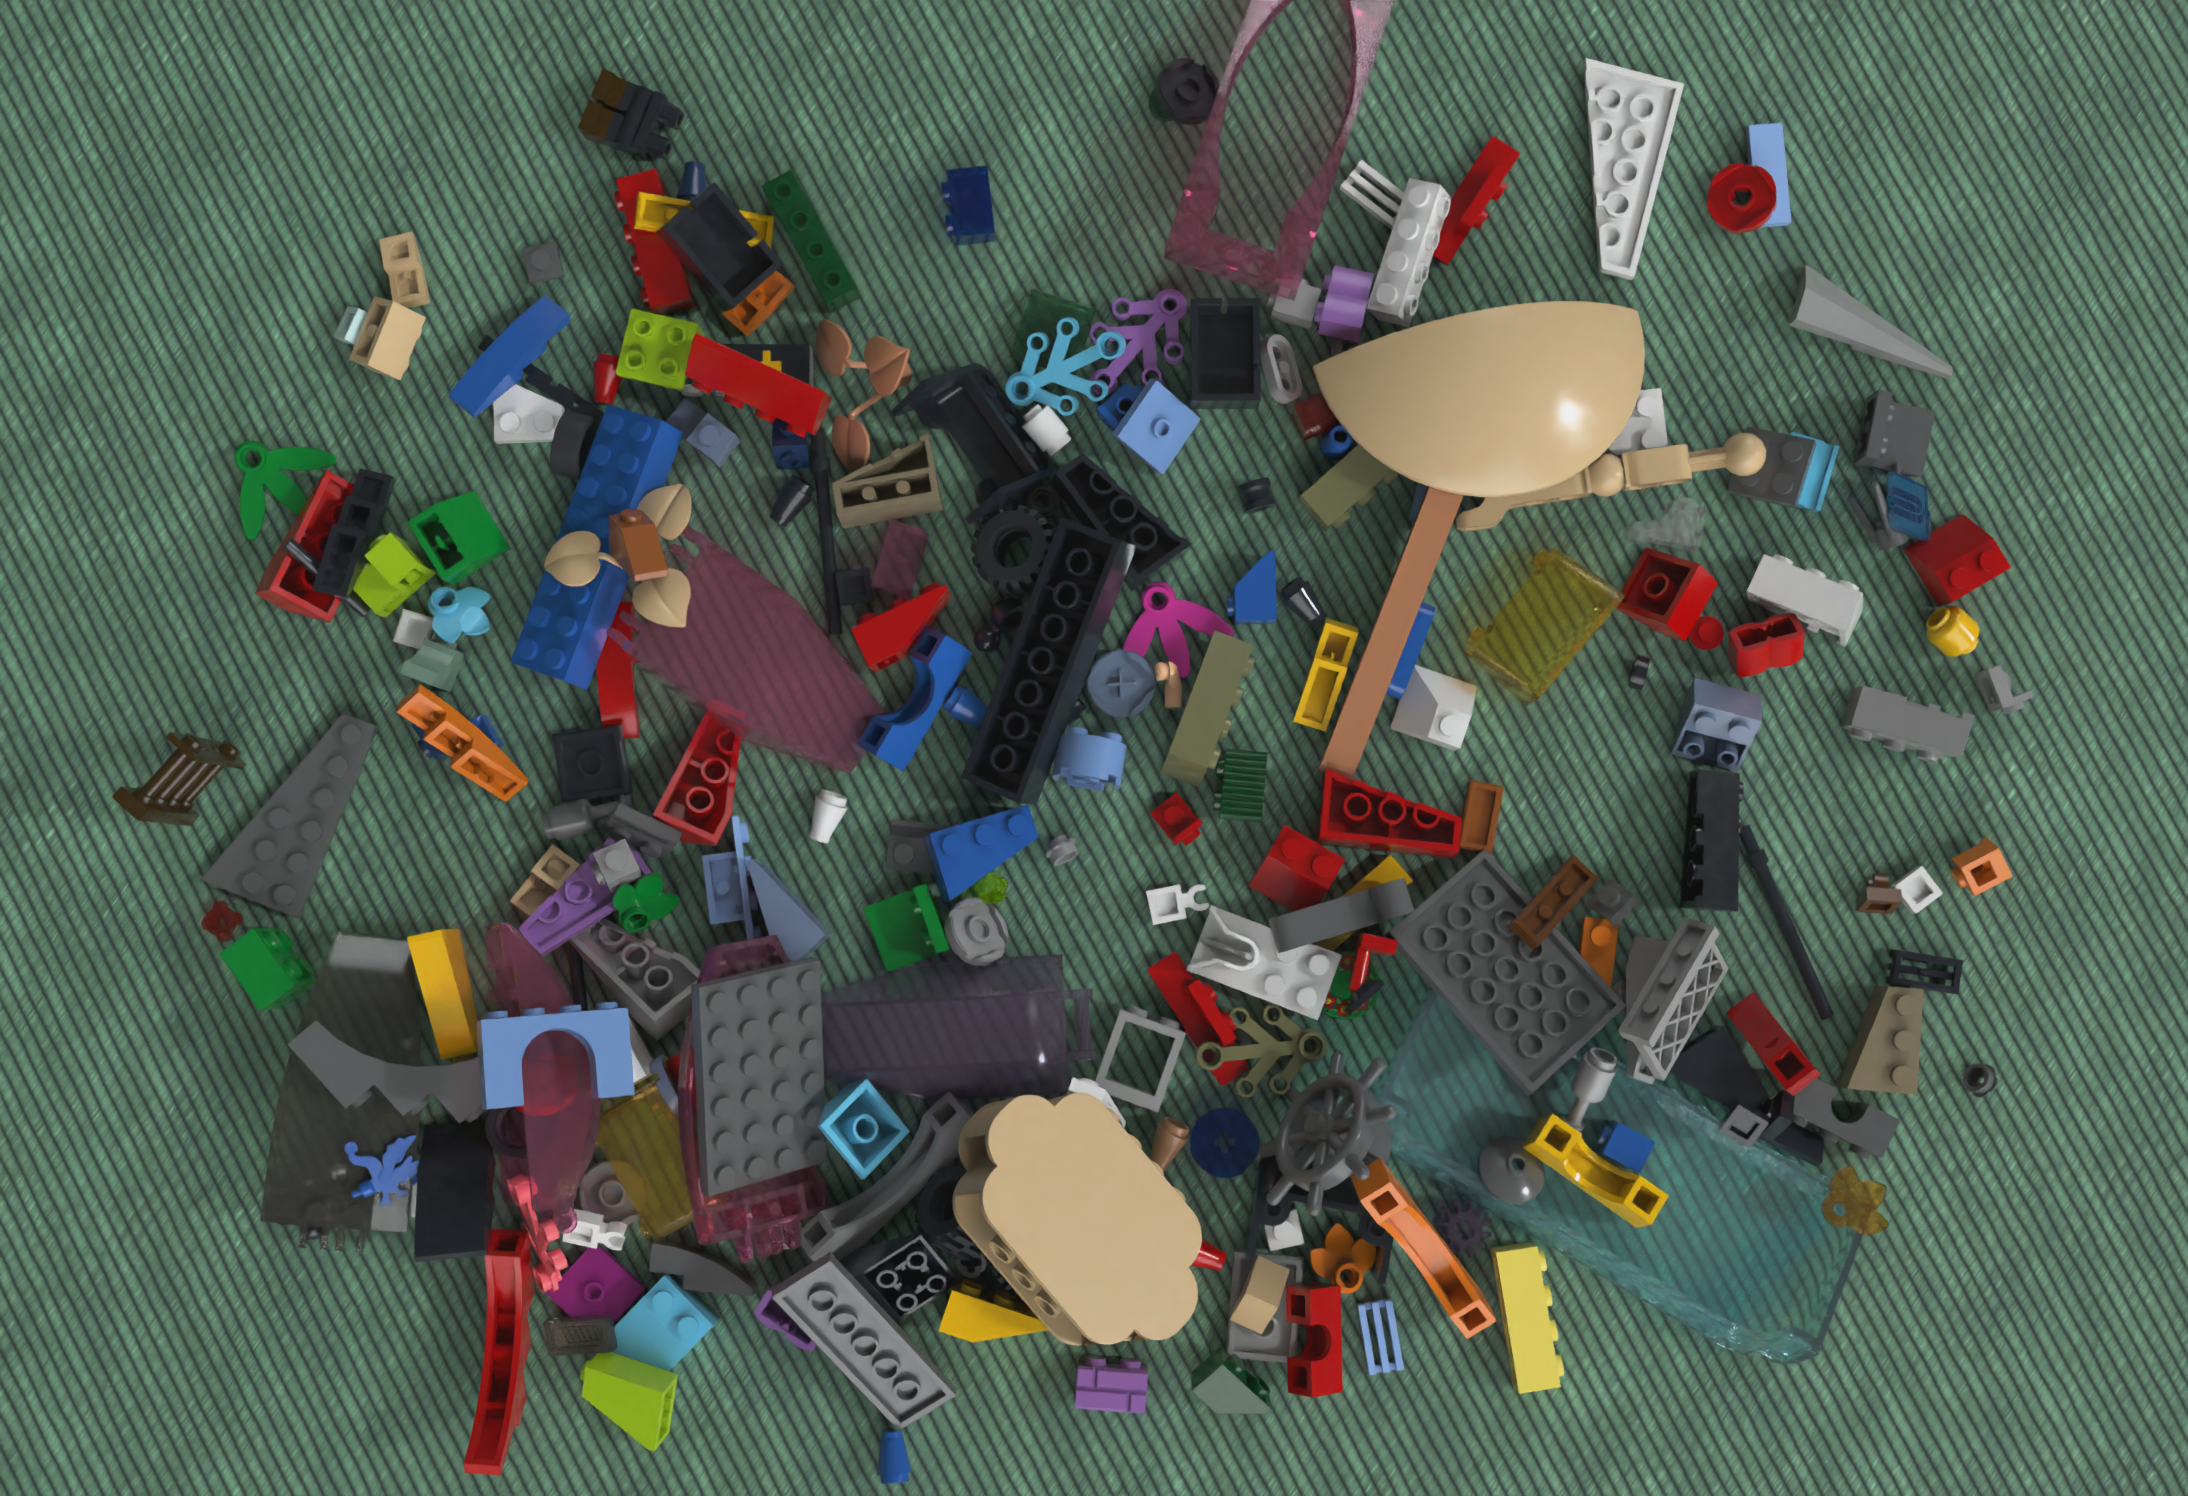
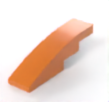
[397,684,528,802]

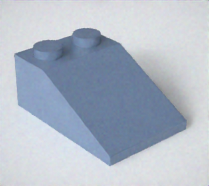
[747,858,832,963]

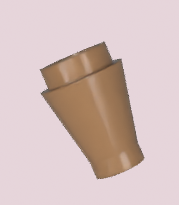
[1149,1117,1190,1172]

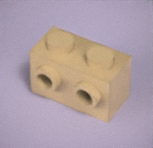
[349,296,426,380]

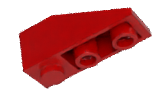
[1726,992,1821,1096]

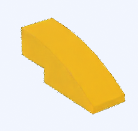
[1293,618,1359,732]

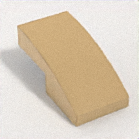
[379,232,430,308]
[510,844,580,917]

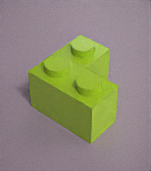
[353,532,437,618]

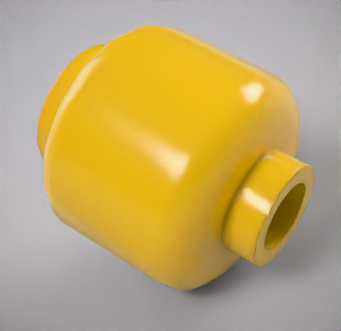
[1926,606,1980,657]

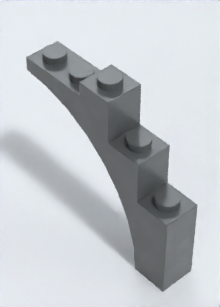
[287,1020,533,1123]

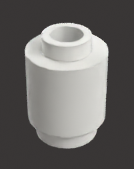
[1022,404,1071,456]

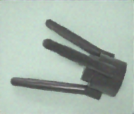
[1848,463,1907,551]

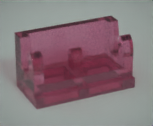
[871,520,929,600]

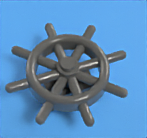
[1258,1051,1397,1216]

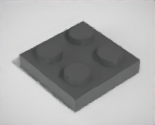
[1727,426,1817,509]

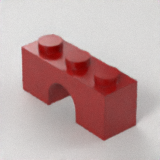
[1286,1282,1343,1398]

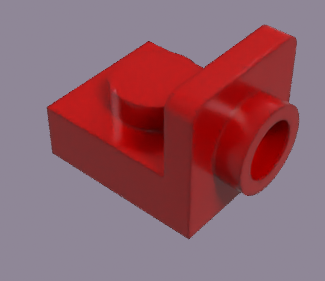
[1150,792,1203,846]

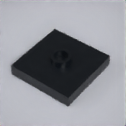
[552,724,633,802]

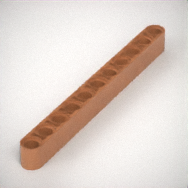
[1317,486,1464,779]

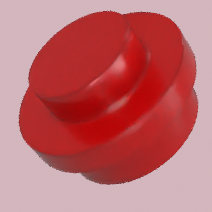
[1689,616,1724,650]

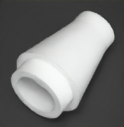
[809,789,848,843]

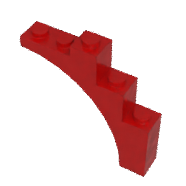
[464,1228,535,1475]

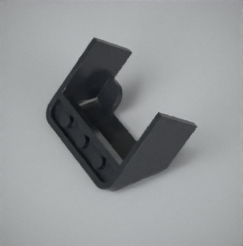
[890,363,1054,524]
[1243,1155,1394,1284]

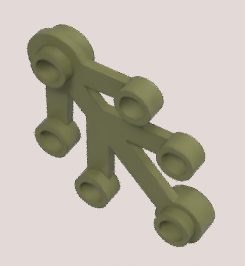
[1194,1004,1327,1098]

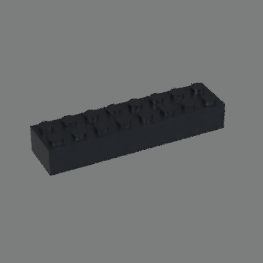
[961,517,1137,805]

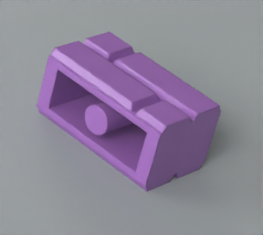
[1075,1355,1148,1414]

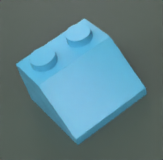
[817,1078,910,1180]

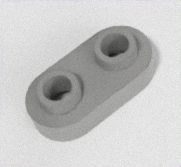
[1260,334,1302,404]

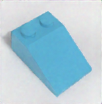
[596,1274,720,1371]

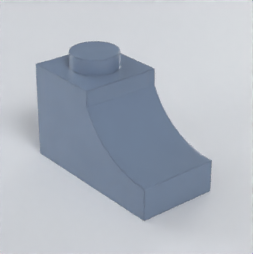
[666,398,741,468]

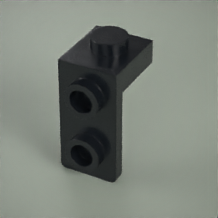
[1758,1090,1824,1167]

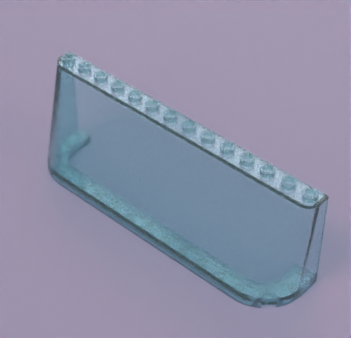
[1374,987,1873,1364]

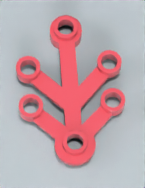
[507,1174,568,1293]

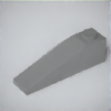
[1626,935,1699,1085]

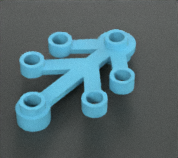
[1005,317,1126,416]

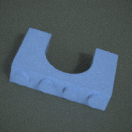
[476,1002,635,1110]

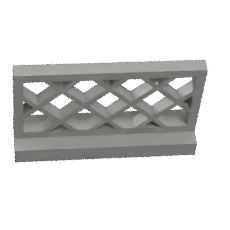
[1618,917,1729,1081]

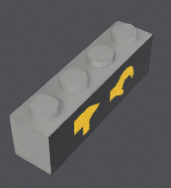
[677,344,814,397]

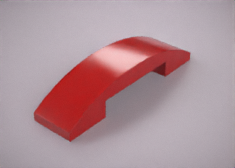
[597,602,640,739]

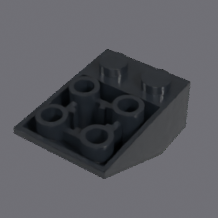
[839,1232,960,1323]

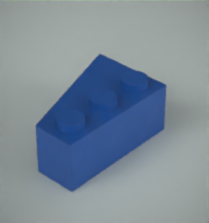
[923,804,1038,904]

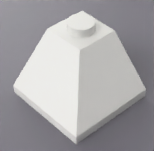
[1390,665,1477,751]

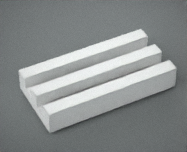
[1340,160,1404,230]

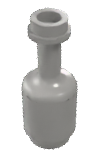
[1561,1047,1617,1132]

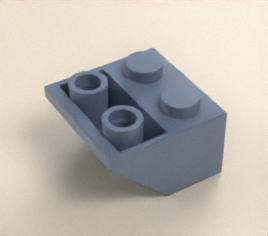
[1671,678,1762,771]

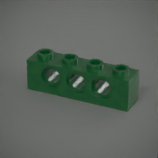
[761,170,861,313]

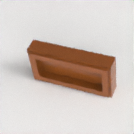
[1459,780,1504,854]

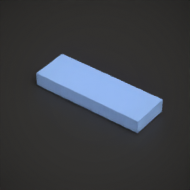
[1746,123,1791,227]

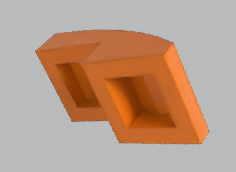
[721,269,796,336]

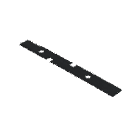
[478,335,604,429]

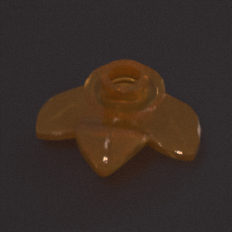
[1821,1166,1889,1235]

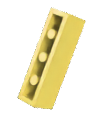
[1490,1242,1564,1394]

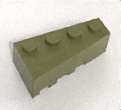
[1160,630,1255,787]

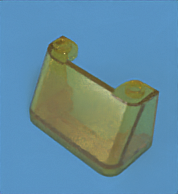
[1464,547,1625,705]
[586,1078,733,1241]

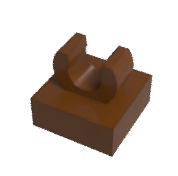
[1856,874,1902,914]

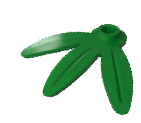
[234,440,336,541]

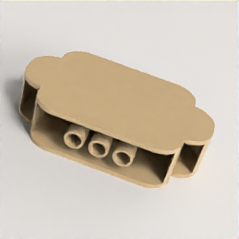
[952,1093,1202,1346]

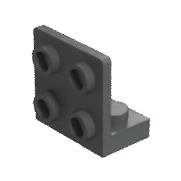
[1853,390,1935,478]

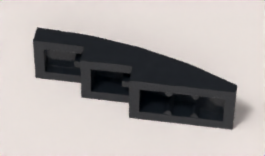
[312,468,396,599]

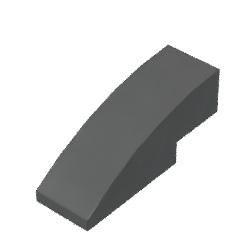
[649,1239,758,1296]

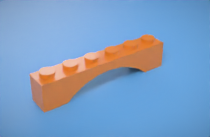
[1350,1157,1497,1339]

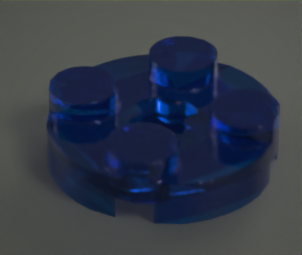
[1189,1107,1259,1178]

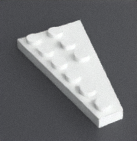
[1583,58,1684,280]

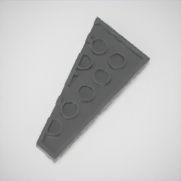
[200,713,379,918]

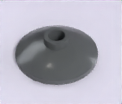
[1478,1136,1545,1205]

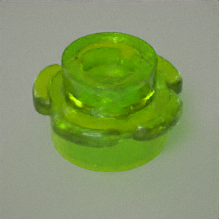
[974,873,1008,904]

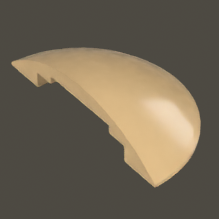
[1313,301,1645,497]

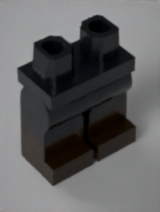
[578,68,684,161]

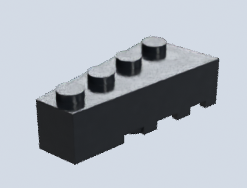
[1051,453,1192,592]
[1679,769,1744,912]

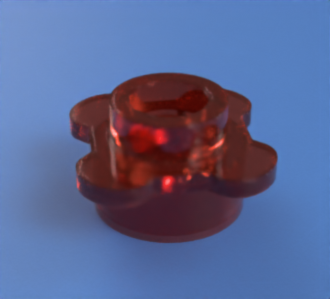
[201,901,244,942]

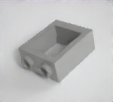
[1094,1005,1186,1112]

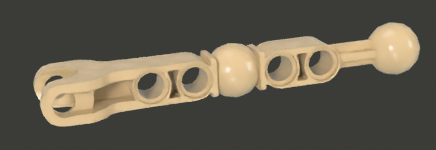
[1456,433,1766,531]

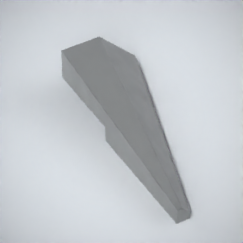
[1788,265,1953,379]

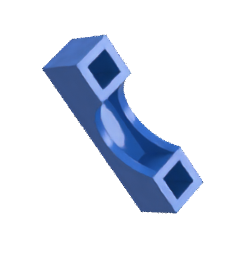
[856,626,972,771]

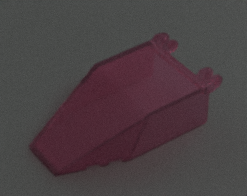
[606,527,888,774]

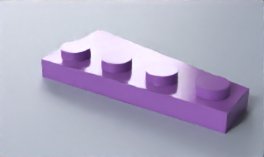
[518,837,651,959]

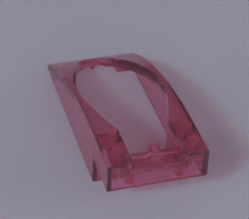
[1164,0,1394,301]

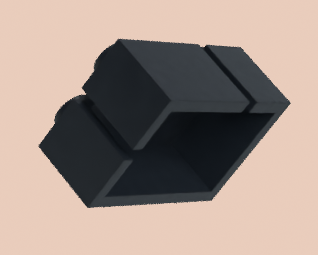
[656,182,783,312]
[1189,298,1261,409]

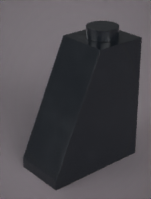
[1669,1025,1770,1111]

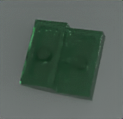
[1010,288,1097,375]

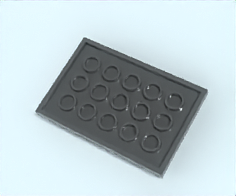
[1385,849,1626,1096]
[691,957,827,1197]

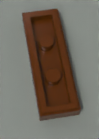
[1508,855,1598,950]

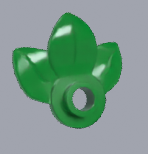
[613,873,680,933]

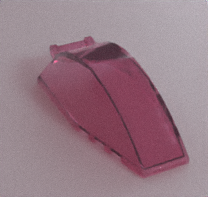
[485,922,601,1234]

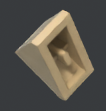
[1229,1254,1290,1334]

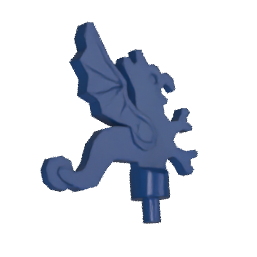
[344,1134,419,1206]

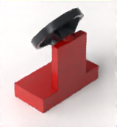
[1344,933,1398,1016]

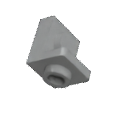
[1975,665,2034,714]

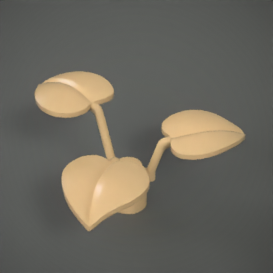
[544,484,692,627]

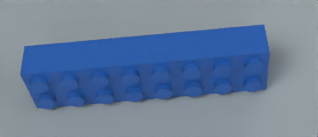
[510,404,684,690]

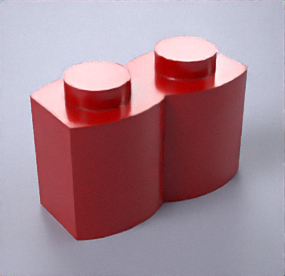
[1728,613,1805,677]

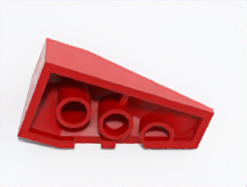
[254,470,354,623]
[653,698,744,846]

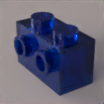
[941,165,996,246]

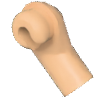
[1154,661,1182,709]

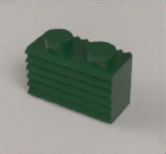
[1213,749,1268,822]

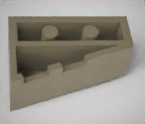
[832,433,943,528]
[1835,985,1924,1095]

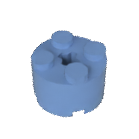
[1052,727,1127,790]

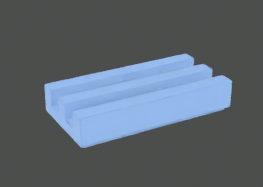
[1357,1298,1404,1375]

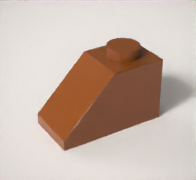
[608,509,668,582]

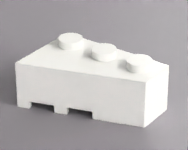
[1747,554,1863,647]

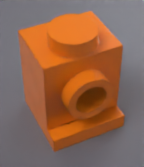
[1950,837,2013,896]

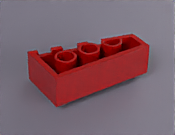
[1316,769,1462,858]

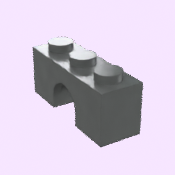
[1786,1078,1900,1159]

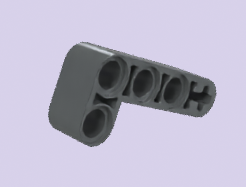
[1268,878,1415,953]

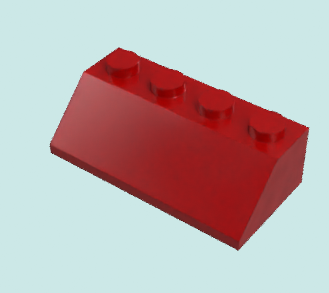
[685,333,832,438]

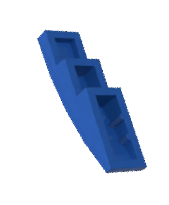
[449,295,570,418]

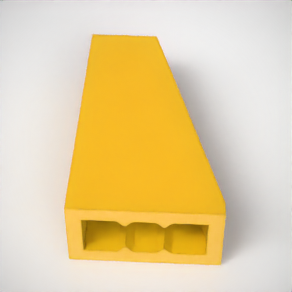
[407,929,478,1063]

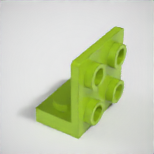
[616,308,705,390]

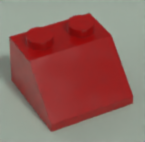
[1903,514,2011,607]
[1613,547,1718,642]
[1248,825,1346,912]

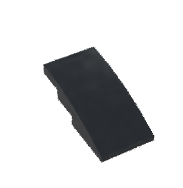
[414,1119,496,1262]

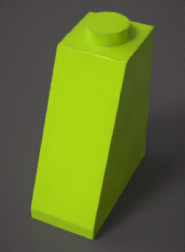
[580,1349,678,1451]

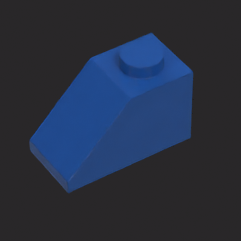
[1226,551,1277,625]

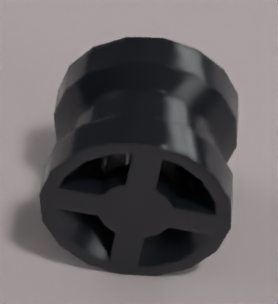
[1237,477,1277,514]

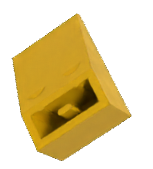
[939,1277,1048,1343]

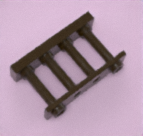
[112,732,247,826]

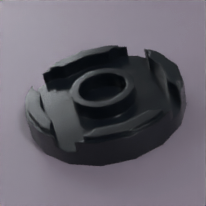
[1154,58,1222,125]

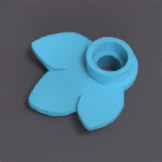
[428,587,490,644]

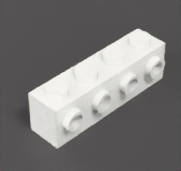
[1366,178,1452,327]

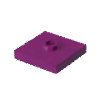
[546,1243,647,1334]

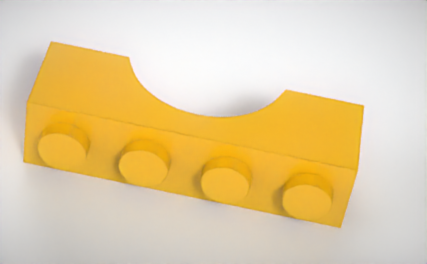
[1522,1113,1669,1228]

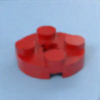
[1707,163,1777,234]

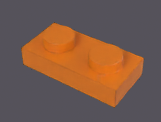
[1578,917,1619,988]

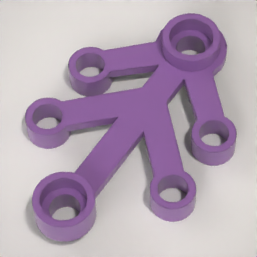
[1090,289,1187,398]

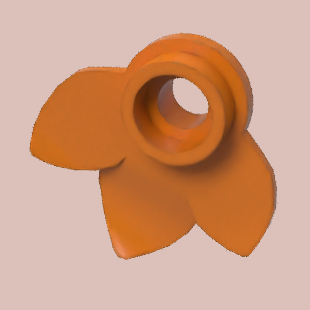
[1310,1223,1376,1294]

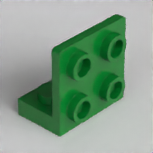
[864,883,952,972]

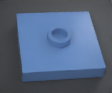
[1112,378,1201,475]

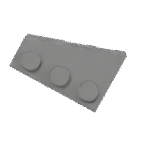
[1841,686,1975,763]

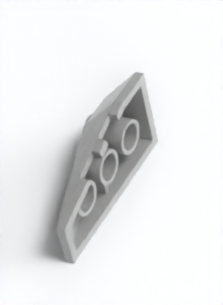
[568,918,708,1041]

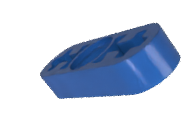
[1386,602,1436,700]

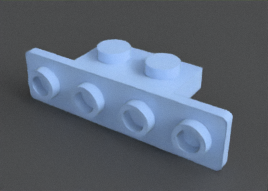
[702,815,762,954]

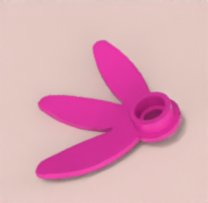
[1123,581,1234,679]

